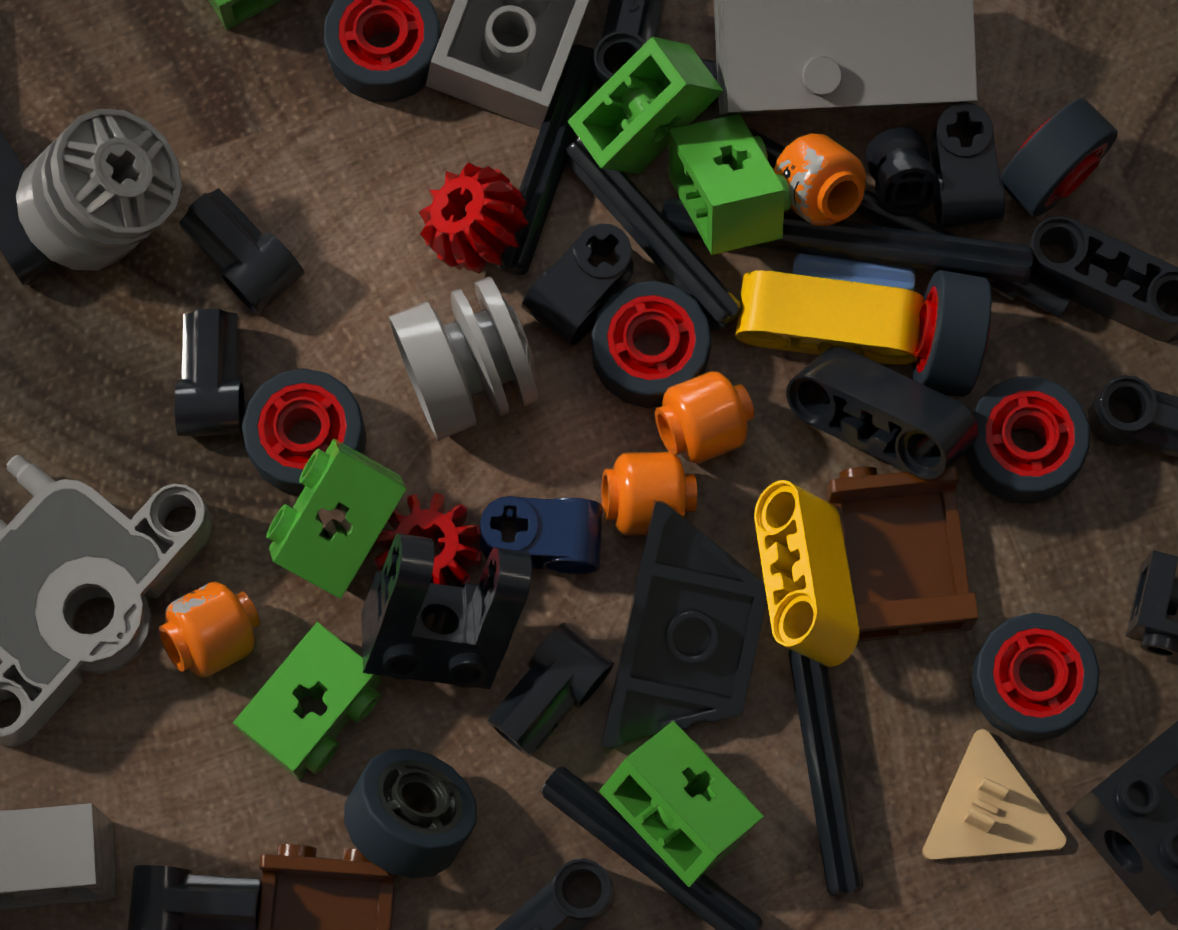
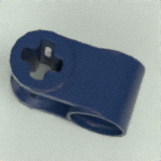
[479,496,603,574]

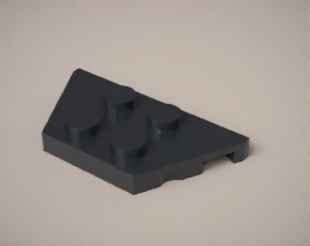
[601,500,767,748]

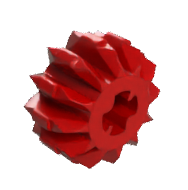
[418,162,529,274]
[374,493,482,588]

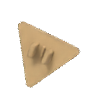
[922,729,1066,861]

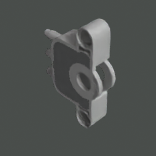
[0,455,213,747]

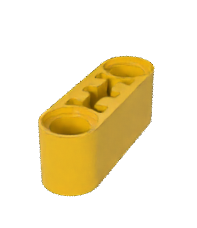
[735,270,924,365]
[754,480,859,667]

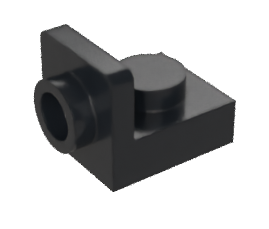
[1125,550,1178,657]

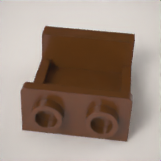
[826,466,979,642]
[257,844,396,930]

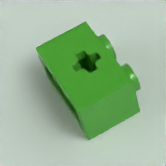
[568,36,724,174]
[668,113,791,255]
[266,438,407,599]
[233,622,382,781]
[599,721,764,887]

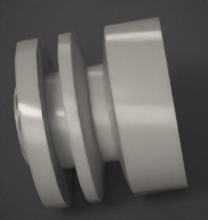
[16,109,182,271]
[388,277,539,441]

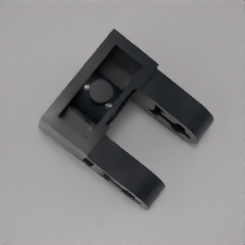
[361,534,532,689]
[1066,721,1178,916]

